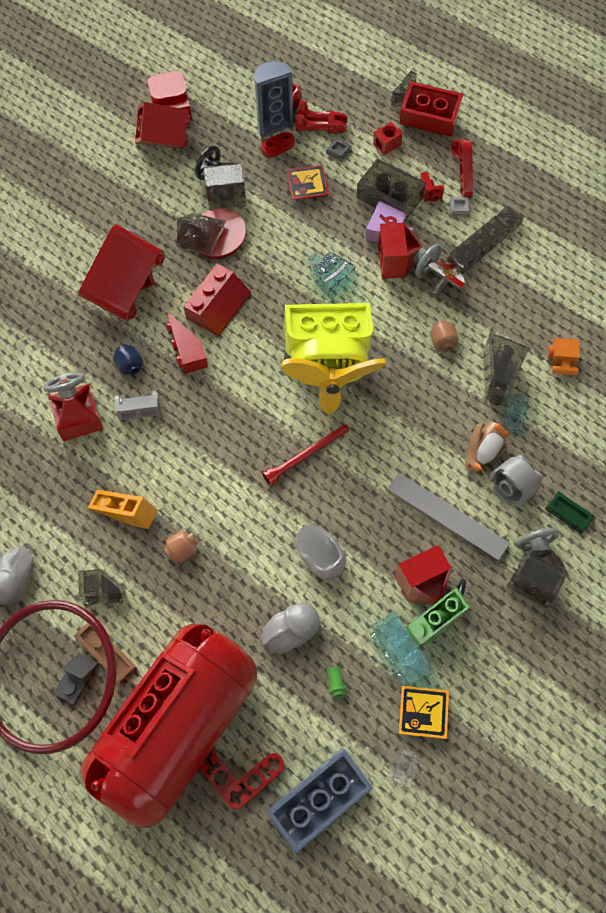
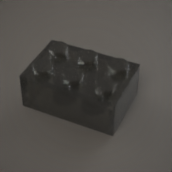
[356,158,426,221]

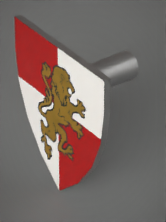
[427,262,465,295]

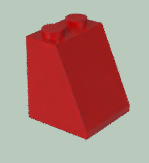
[135,102,190,149]

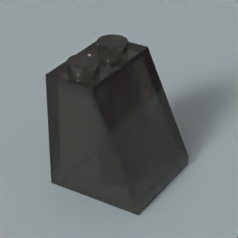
[483,332,530,406]

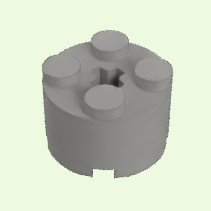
[489,455,542,507]

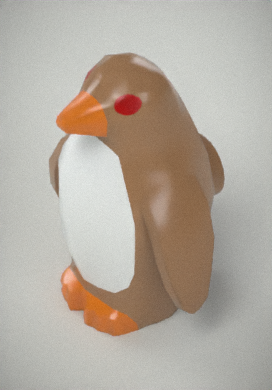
[465,421,510,473]

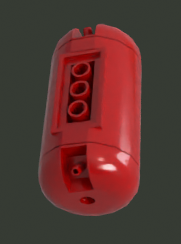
[80,624,257,828]

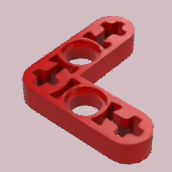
[451,138,473,197]
[199,750,285,810]

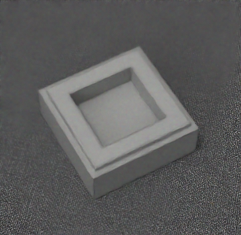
[449,197,470,216]

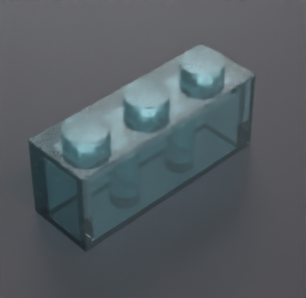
[370,611,434,687]

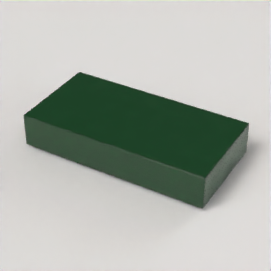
[545,491,595,534]

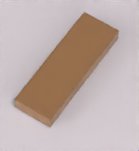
[74,623,137,685]

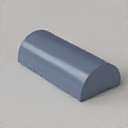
[254,61,293,137]
[265,747,373,853]

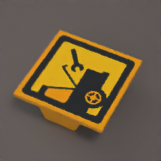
[399,686,449,739]

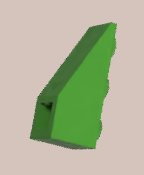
[406,588,470,647]

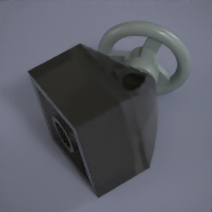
[506,528,568,609]

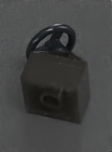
[195,145,246,210]

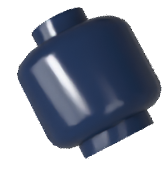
[113,344,143,375]

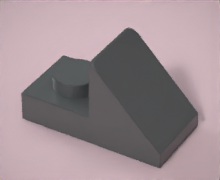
[53,653,99,705]

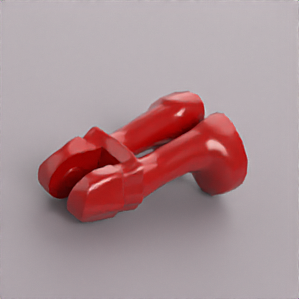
[295,100,348,134]

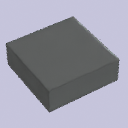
[326,138,352,161]

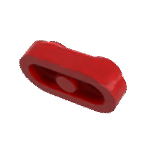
[261,132,295,158]

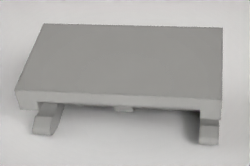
[115,390,160,421]

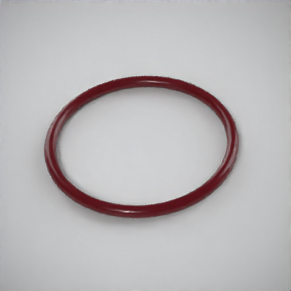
[0,600,117,755]

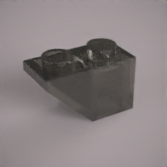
[78,569,128,606]

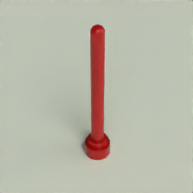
[262,425,349,486]

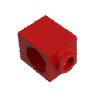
[373,122,403,155]

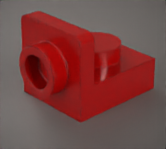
[418,172,445,202]

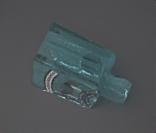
[308,252,356,299]

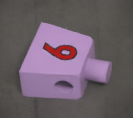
[365,201,414,242]

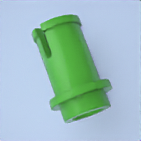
[326,666,347,698]

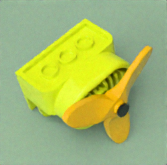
[282,303,386,414]

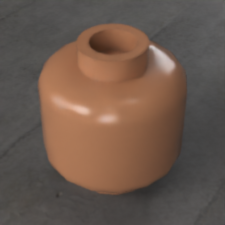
[430,320,459,352]
[164,530,199,563]

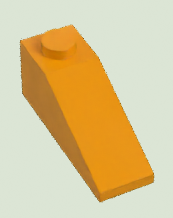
[88,489,158,529]

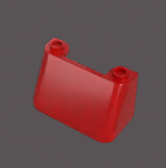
[78,224,165,322]

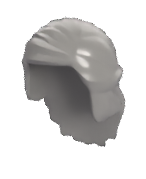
[295,524,346,580]
[0,545,34,606]
[260,603,320,655]

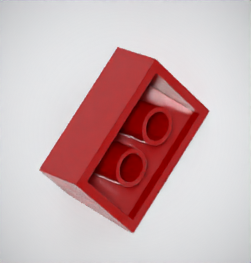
[399,81,463,137]
[183,264,251,337]

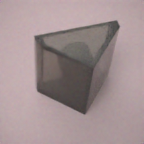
[177,213,226,255]

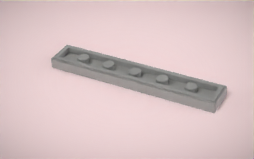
[387,473,510,562]

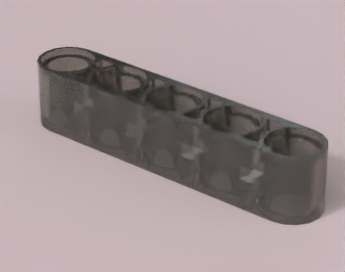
[446,206,524,274]

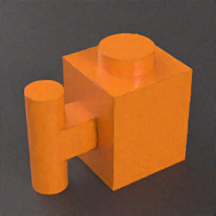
[547,338,580,376]

